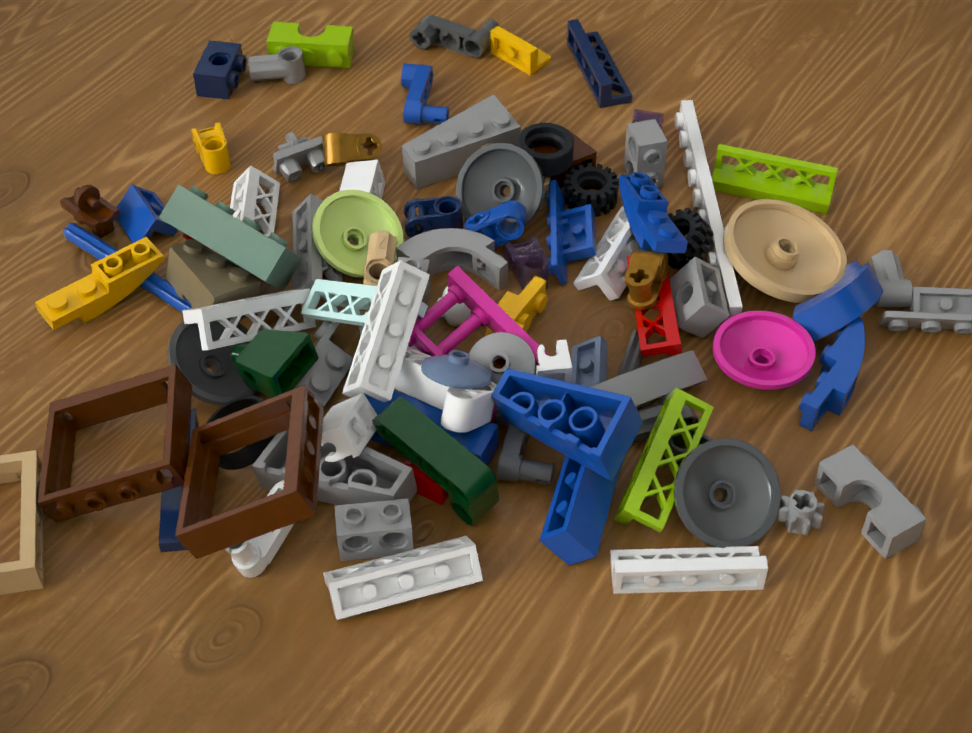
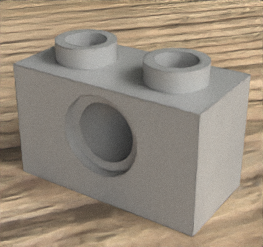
[669,257,729,338]

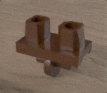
[60,185,120,238]

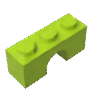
[266,22,355,69]

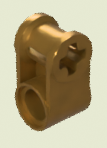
[322,133,382,167]
[625,250,668,310]

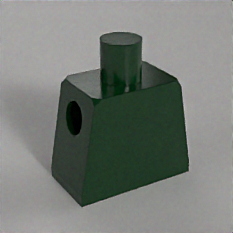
[231,329,319,398]

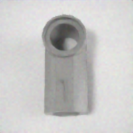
[248,47,306,84]
[870,250,913,308]

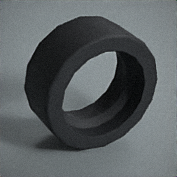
[517,123,574,177]

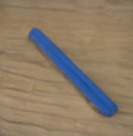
[63,223,191,313]

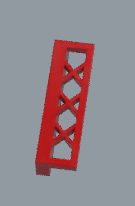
[626,256,682,357]

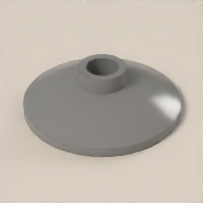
[469,332,536,385]

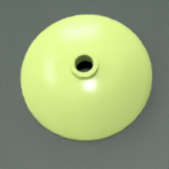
[312,190,404,278]

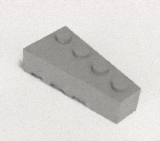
[402,94,521,190]

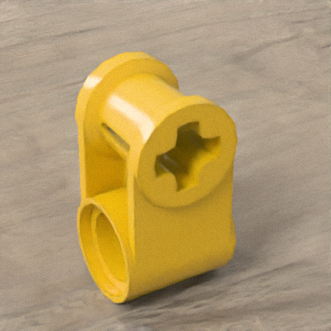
[191,122,231,174]

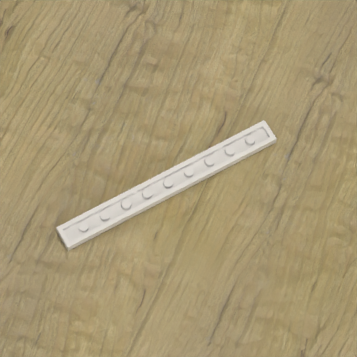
[675,100,743,322]

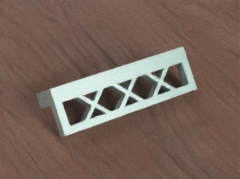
[301,279,428,326]

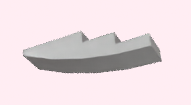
[591,350,708,410]

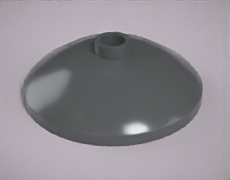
[456,143,544,227]
[167,318,257,406]
[674,438,781,548]

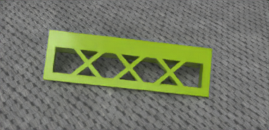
[711,144,838,214]
[613,388,714,532]

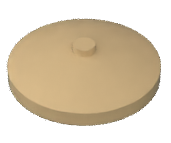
[723,199,847,303]

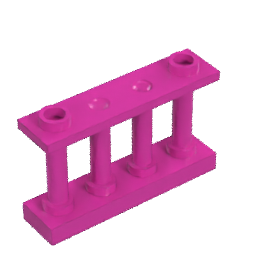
[408,266,550,422]

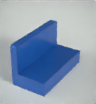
[116,185,178,243]

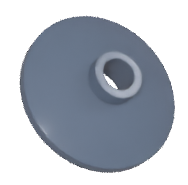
[421,350,491,389]

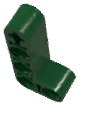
[372,397,499,526]

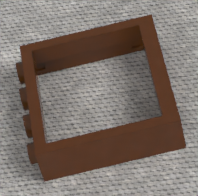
[37,364,192,523]
[175,385,324,559]

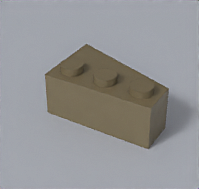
[165,240,261,320]

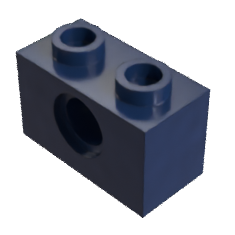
[193,40,247,100]

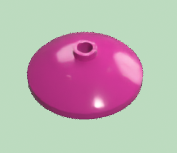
[713,311,816,390]

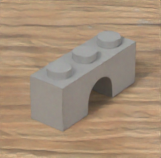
[814,445,926,559]

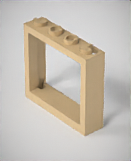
[0,450,44,595]

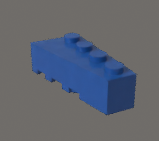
[491,368,643,482]

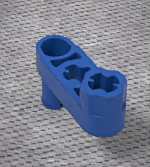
[401,63,449,125]

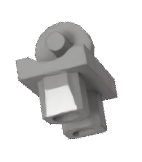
[272,132,327,183]

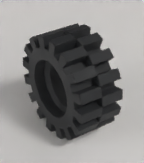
[564,163,619,217]
[667,208,714,269]

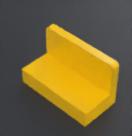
[490,26,551,75]

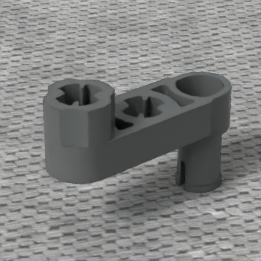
[409,15,500,58]
[496,408,555,486]

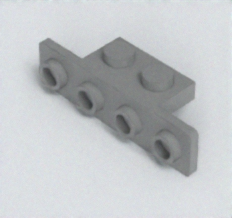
[879,287,972,334]
[269,321,353,407]

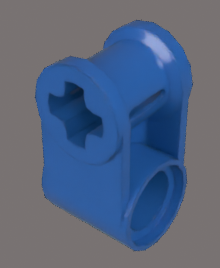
[464,200,527,248]

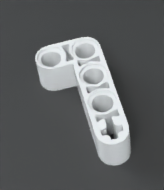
[394,347,497,432]

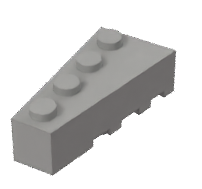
[252,429,418,505]

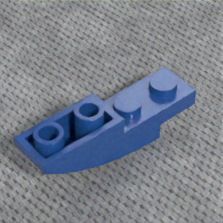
[619,172,688,253]
[799,317,865,431]

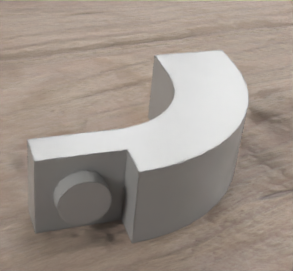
[396,228,508,291]

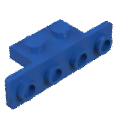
[546,180,597,285]

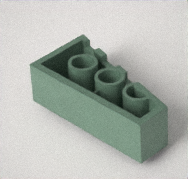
[158,184,302,291]

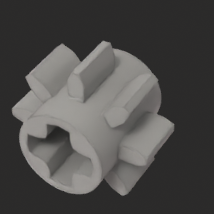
[777,489,825,536]

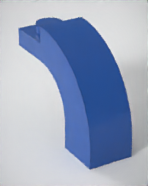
[793,260,884,342]

